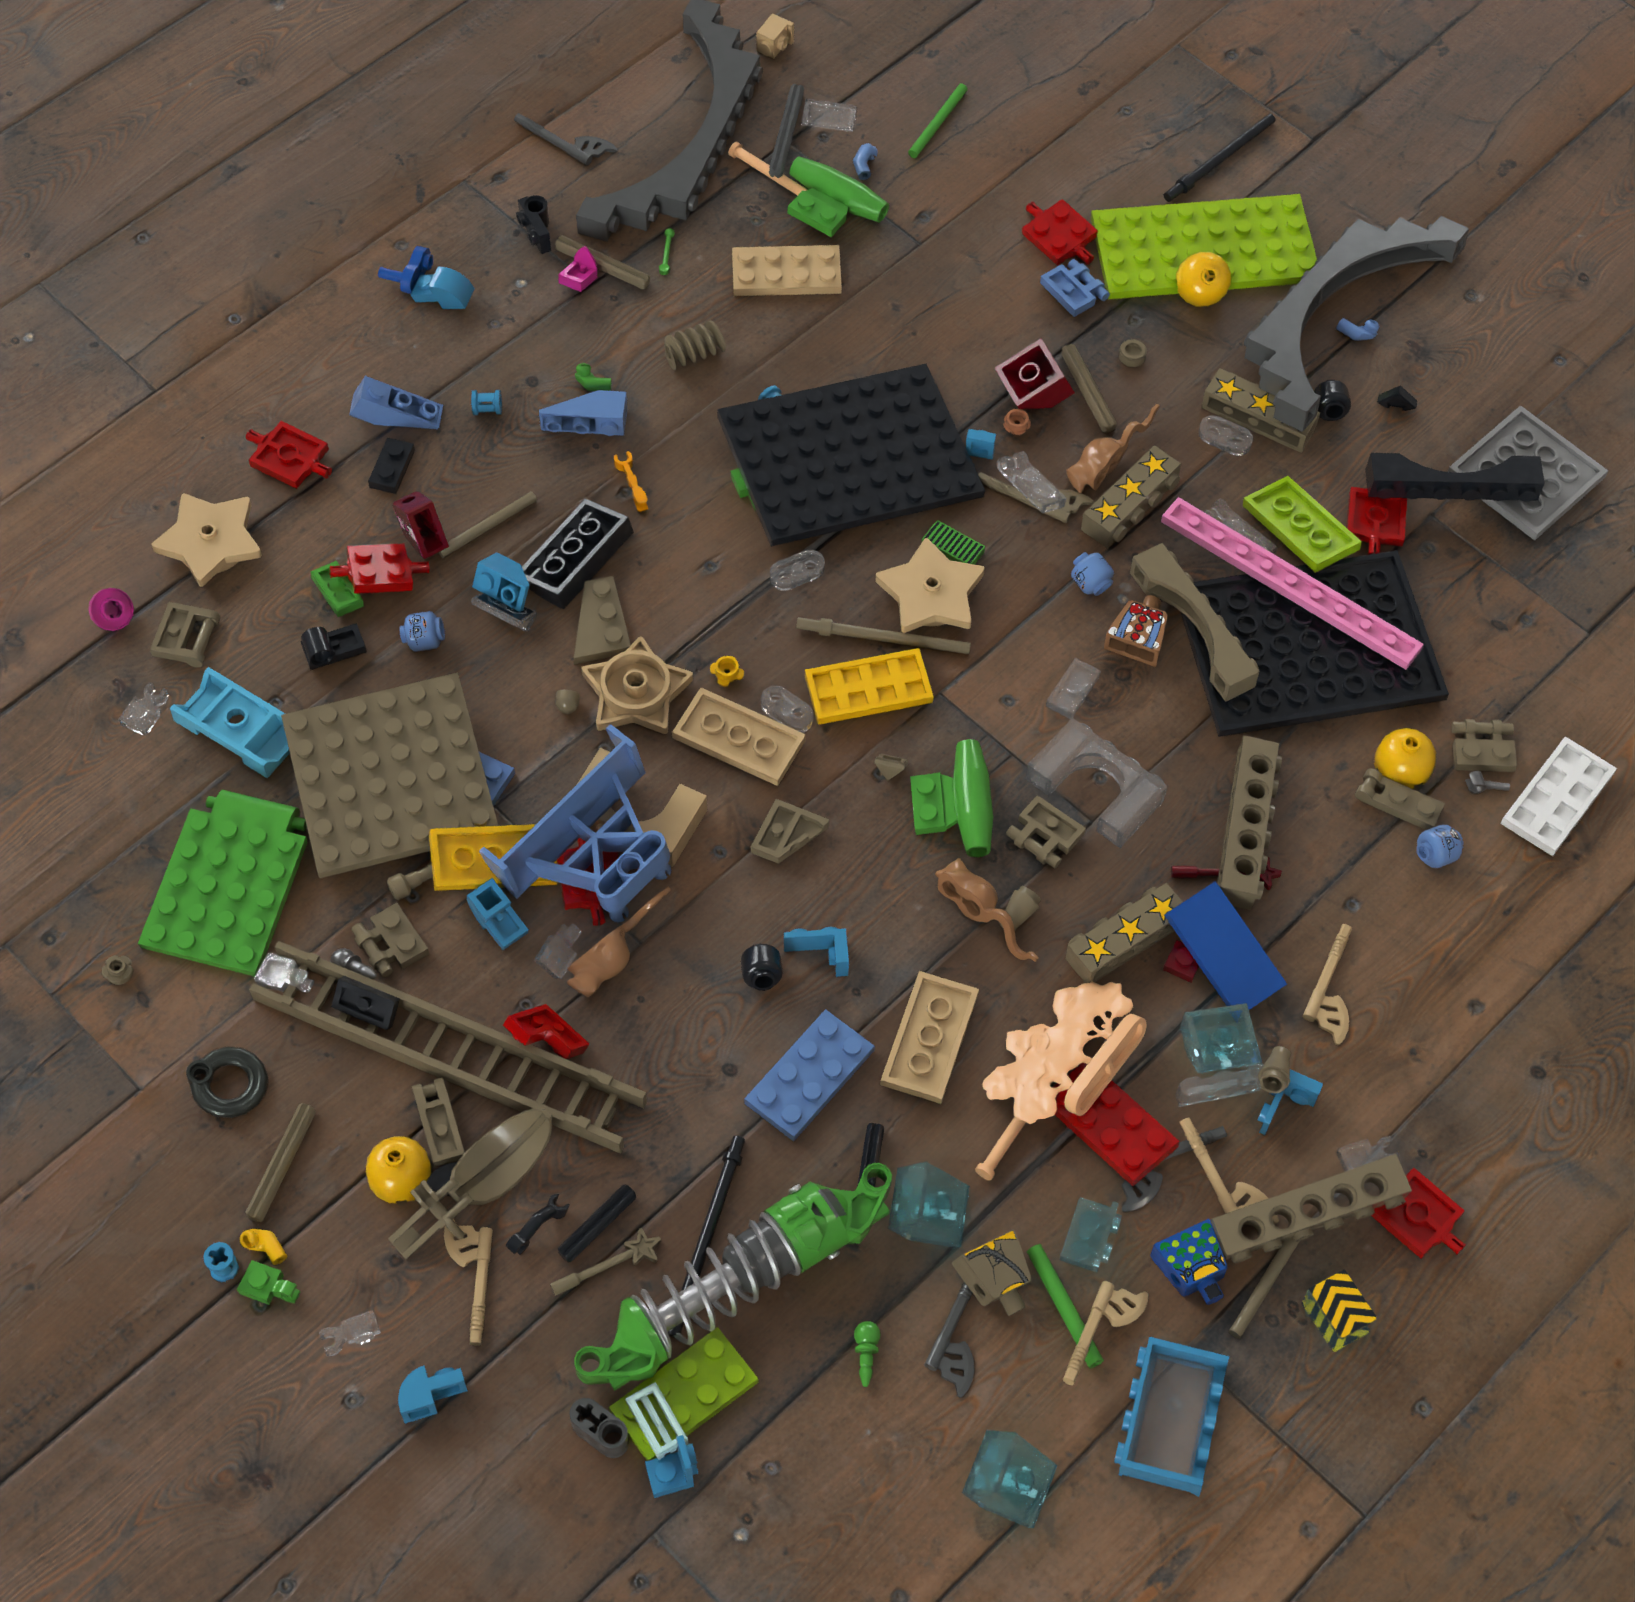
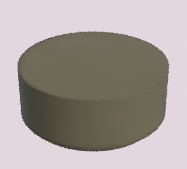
[1119,339,1147,367]

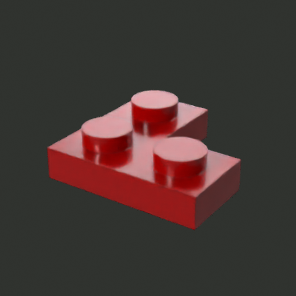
[503,1004,590,1059]

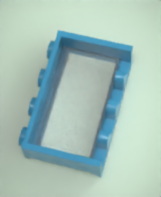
[1114,1337,1229,1497]

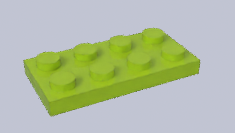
[1243,476,1362,573]
[609,1327,758,1461]

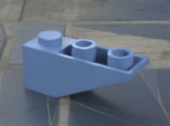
[349,376,443,429]
[539,390,628,436]

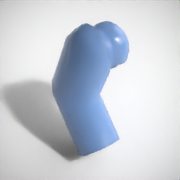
[853,143,878,180]
[1336,318,1379,341]

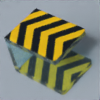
[1301,1269,1377,1352]

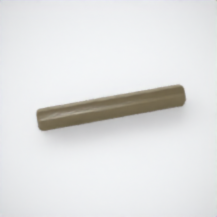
[555,235,650,290]
[1061,344,1117,434]
[246,1103,316,1222]

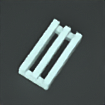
[625,1382,689,1460]

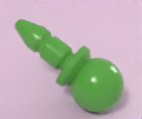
[854,1321,881,1387]

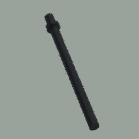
[667,1136,745,1338]

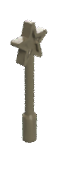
[550,1228,661,1296]

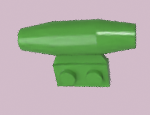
[787,156,889,237]
[910,739,993,857]

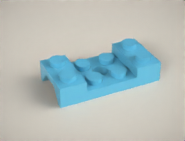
[170,667,290,778]

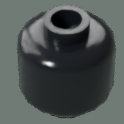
[1314,380,1351,421]
[741,943,783,991]

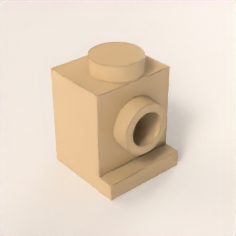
[756,14,794,59]

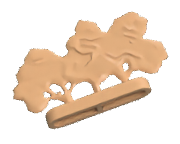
[982,982,1147,1124]

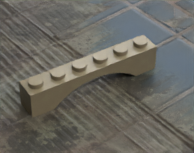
[1130,543,1260,702]

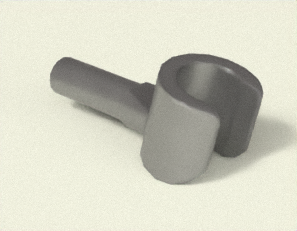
[1465,771,1510,794]

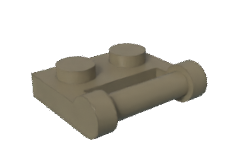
[150,602,221,667]

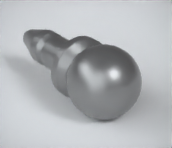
[330,948,377,979]

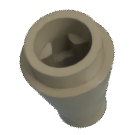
[999,886,1041,930]
[1258,1046,1291,1094]

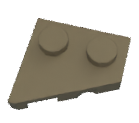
[751,799,829,864]

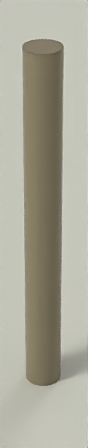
[438,491,537,558]
[1229,1237,1300,1339]

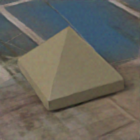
[875,754,908,781]

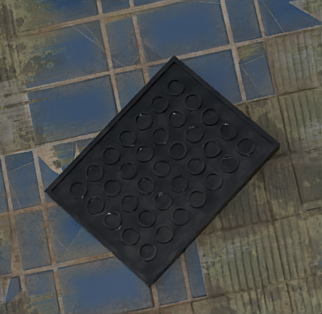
[717,363,985,547]
[1180,550,1449,737]

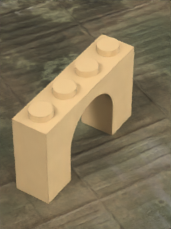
[577,748,707,867]

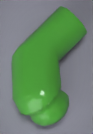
[575,363,612,391]

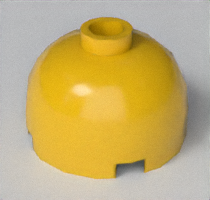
[1176,252,1231,307]
[1374,728,1436,789]
[366,1136,432,1203]

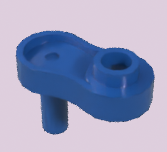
[378,246,434,294]

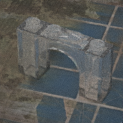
[1026,718,1168,848]

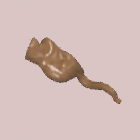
[1066,404,1160,493]
[935,858,1039,962]
[567,887,671,997]

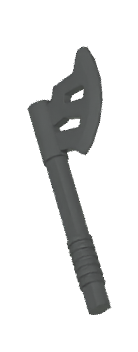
[514,113,617,165]
[1119,1126,1227,1212]
[924,1282,974,1398]

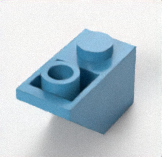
[472,552,529,612]

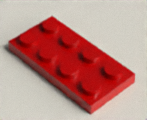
[1053,1063,1179,1186]

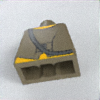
[951,1229,1031,1316]

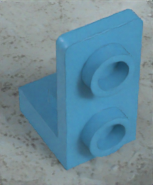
[784,927,849,977]
[1258,1069,1323,1135]
[645,1435,698,1498]

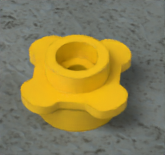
[710,656,744,687]

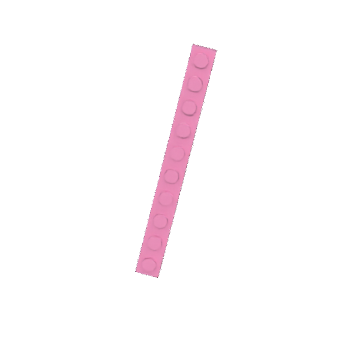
[1161,497,1424,670]

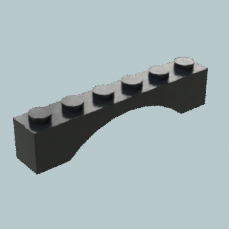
[1365,453,1545,502]

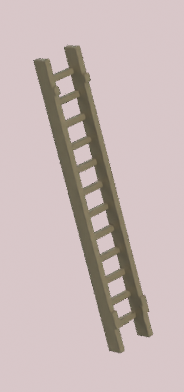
[249,941,647,1154]

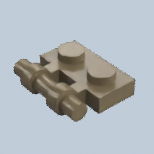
[1452,719,1517,772]
[1006,795,1086,869]
[351,903,429,977]

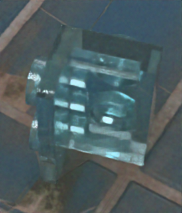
[1060,1197,1122,1273]

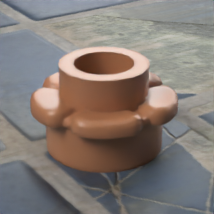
[1003,409,1031,435]

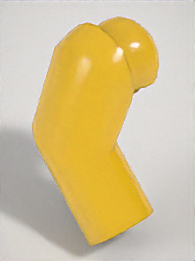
[239,1229,287,1265]

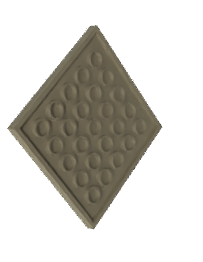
[281,672,498,878]

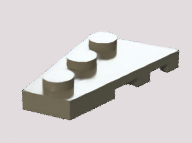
[574,576,631,664]

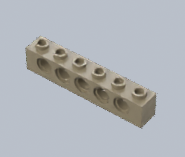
[1217,735,1282,910]
[1211,1154,1412,1264]

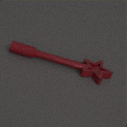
[1171,857,1282,890]

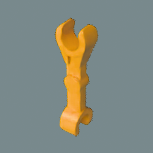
[614,451,648,512]

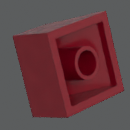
[995,338,1075,409]

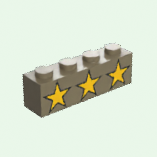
[1202,368,1320,453]
[1081,445,1181,549]
[1065,882,1183,983]

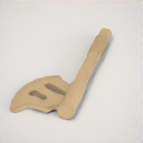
[1303,924,1352,1045]
[1180,1117,1279,1224]
[444,1219,493,1346]
[1063,1281,1148,1385]

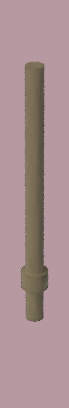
[796,617,971,654]

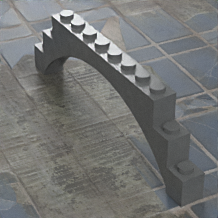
[576,0,763,242]
[1244,216,1469,432]

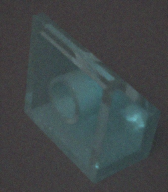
[1180,1003,1262,1073]
[888,1162,969,1248]
[962,1430,1058,1528]

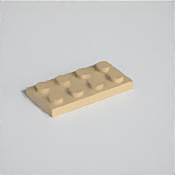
[732,245,842,296]
[672,688,806,786]
[880,971,979,1104]

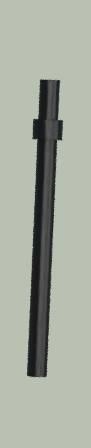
[1163,113,1275,202]

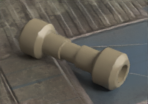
[387,863,433,900]

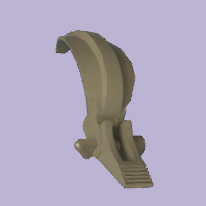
[388,1109,552,1259]

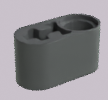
[570,1398,629,1458]

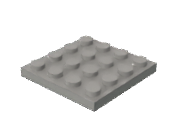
[1448,405,1608,540]

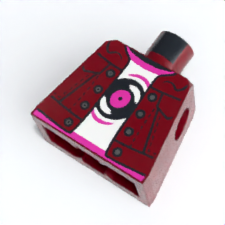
[392,491,449,559]

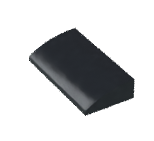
[522,499,634,609]

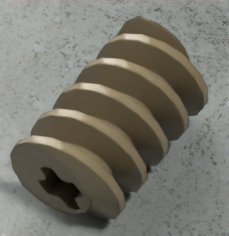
[664,320,726,370]

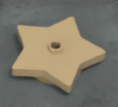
[152,494,262,587]
[875,538,985,633]
[582,636,693,734]

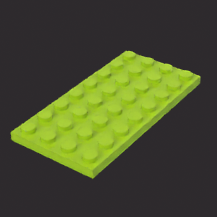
[1091,194,1317,299]

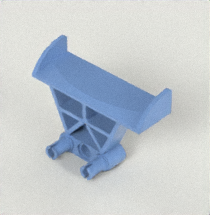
[479,724,671,922]

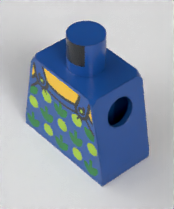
[1150,1219,1228,1305]

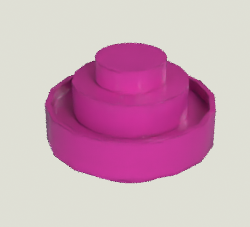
[88,588,134,631]

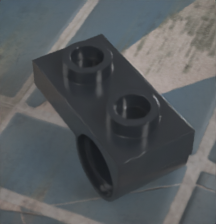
[516,195,551,254]
[300,623,367,670]

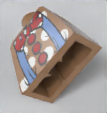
[1104,595,1168,667]

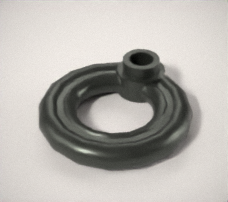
[186,1047,268,1118]

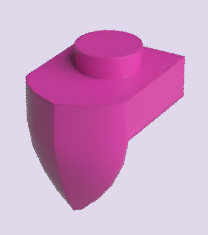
[558,246,597,292]

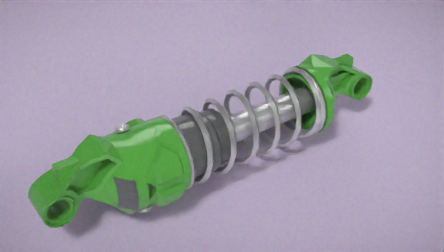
[574,1163,892,1391]

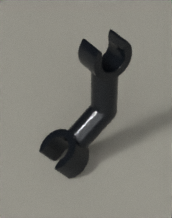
[505,1194,570,1255]

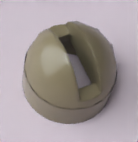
[555,689,580,714]

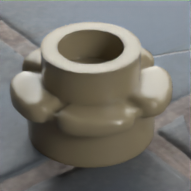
[102,955,133,985]

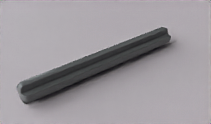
[769,84,804,178]

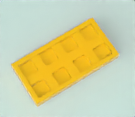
[805,648,934,725]

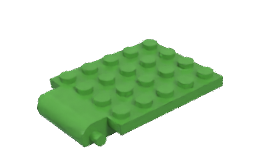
[138,790,308,977]

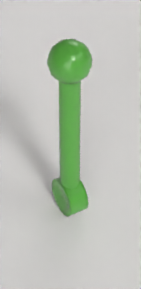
[659,228,675,275]

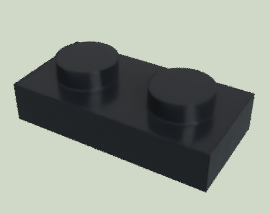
[368,438,415,494]
[331,976,400,1030]

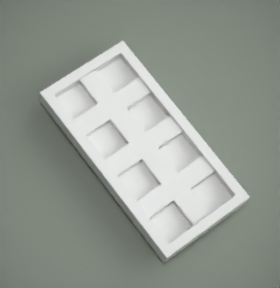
[1500,736,1617,856]

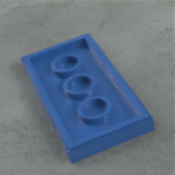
[1164,881,1287,1019]

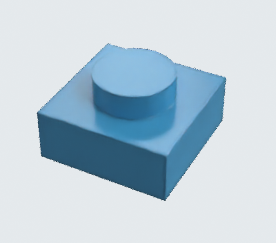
[966,429,996,459]

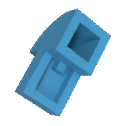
[411,266,475,309]
[467,878,529,950]
[398,1365,467,1423]

